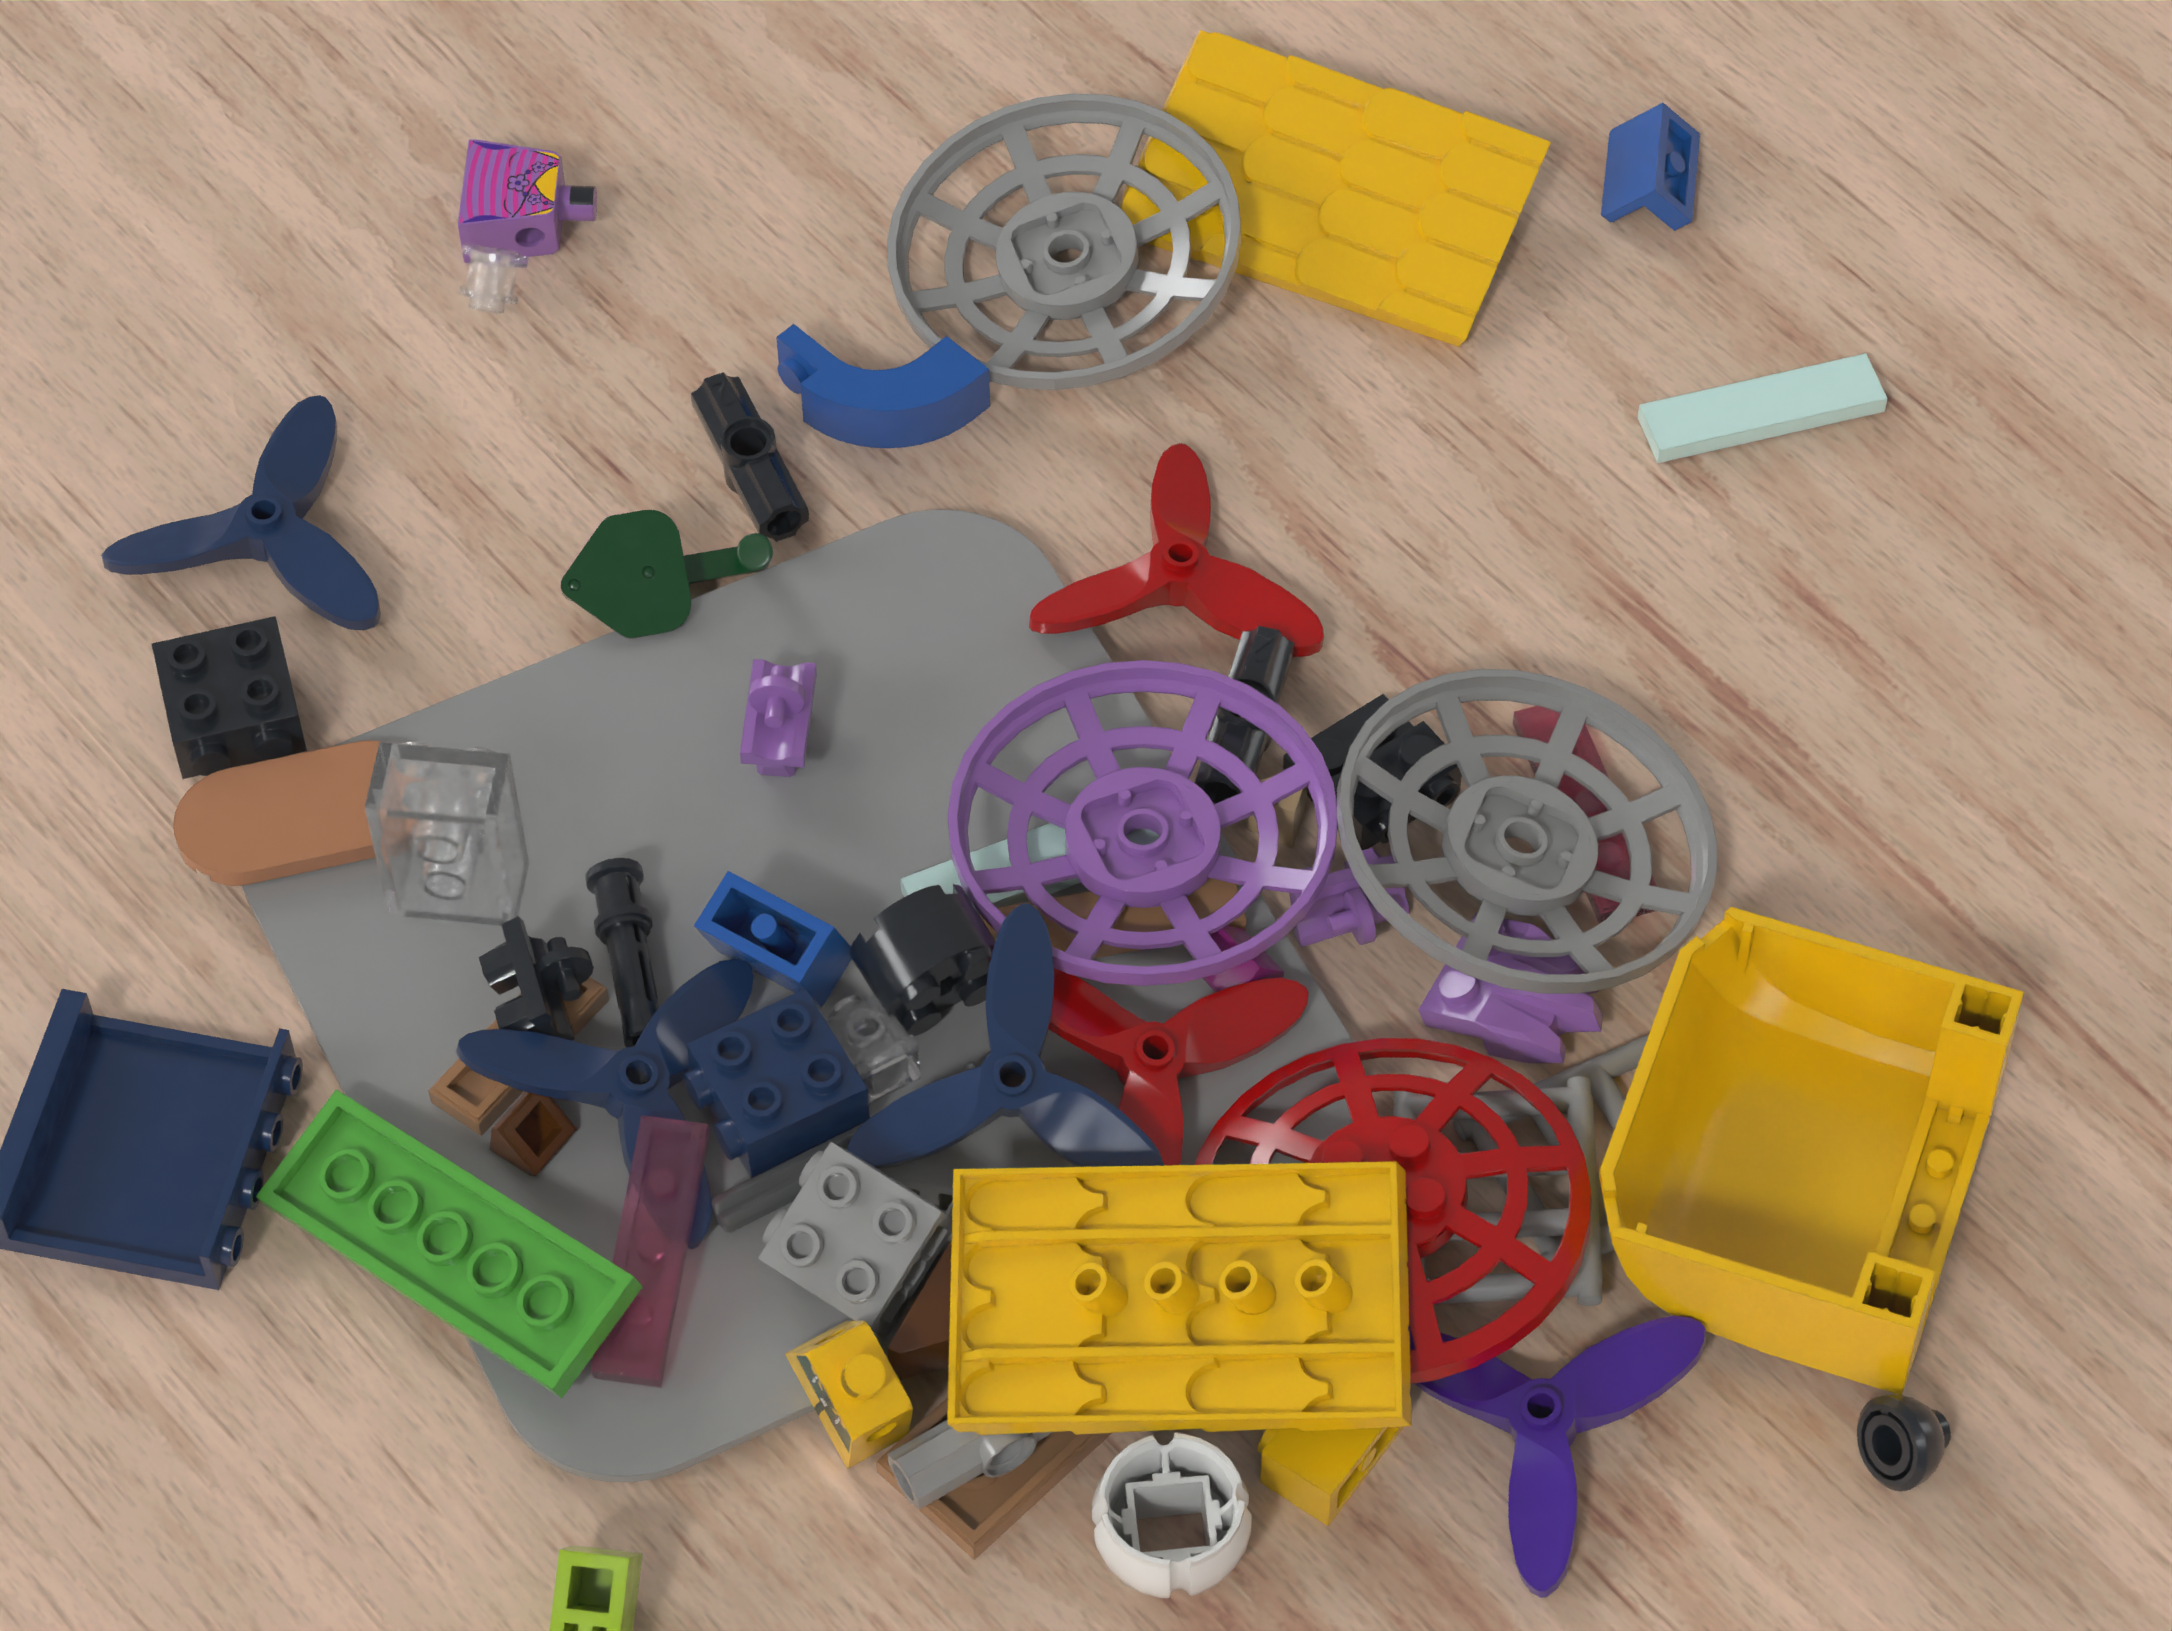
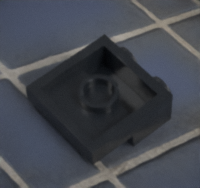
[1283,694,1462,850]

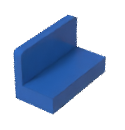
[1601,102,1700,231]

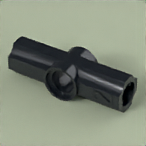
[691,372,809,542]
[1195,626,1295,805]

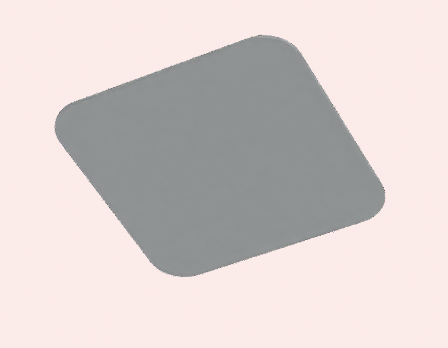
[242,510,1353,1482]

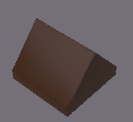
[490,1091,577,1176]

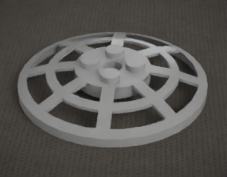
[887,93,1242,390]
[1337,669,1717,994]

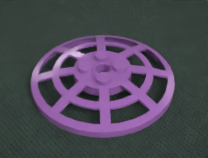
[948,660,1338,986]

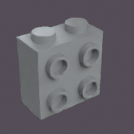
[758,1142,952,1337]

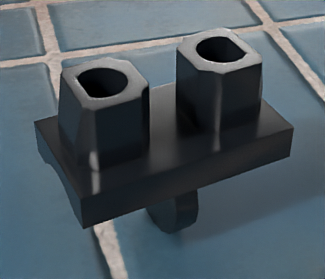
[479,916,594,1040]

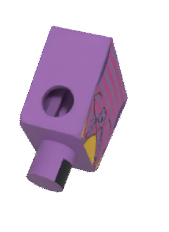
[458,139,597,263]

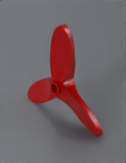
[1029,443,1324,657]
[1049,968,1309,1165]

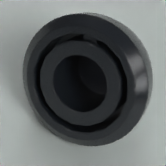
[1857,1394,1951,1491]

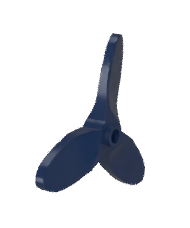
[101,395,381,630]
[847,903,1165,1169]
[456,959,753,1249]

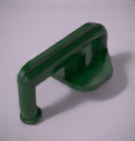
[561,510,773,639]

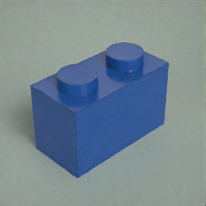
[694,871,852,1008]

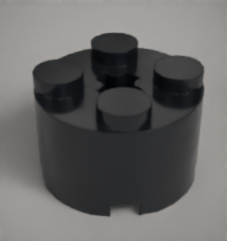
[850,884,996,1036]

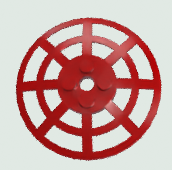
[1194,1038,1592,1384]

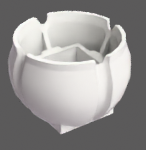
[1092,1433,1251,1598]

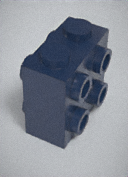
[683,988,870,1178]

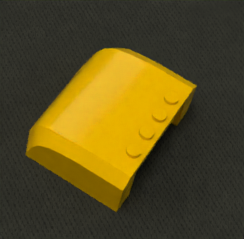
[1599,907,2024,1395]

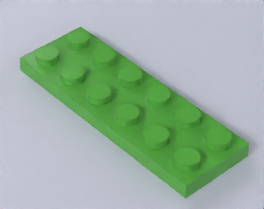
[256,1089,643,1399]

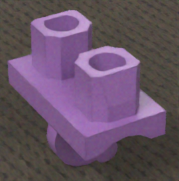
[740,659,817,777]
[1289,848,1409,947]

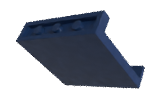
[0,989,303,1290]

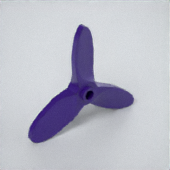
[1408,1316,1706,1598]

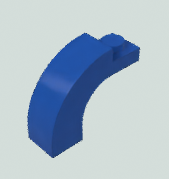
[776,324,990,448]

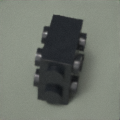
[152,616,307,779]

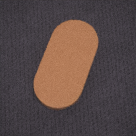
[173,740,431,886]

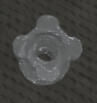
[459,244,529,313]

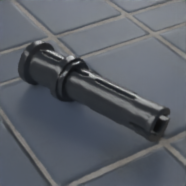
[585,858,659,1047]

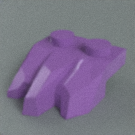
[1418,913,1603,1063]

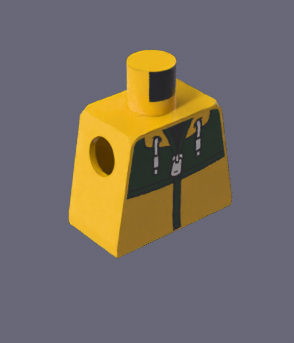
[785,1321,913,1469]

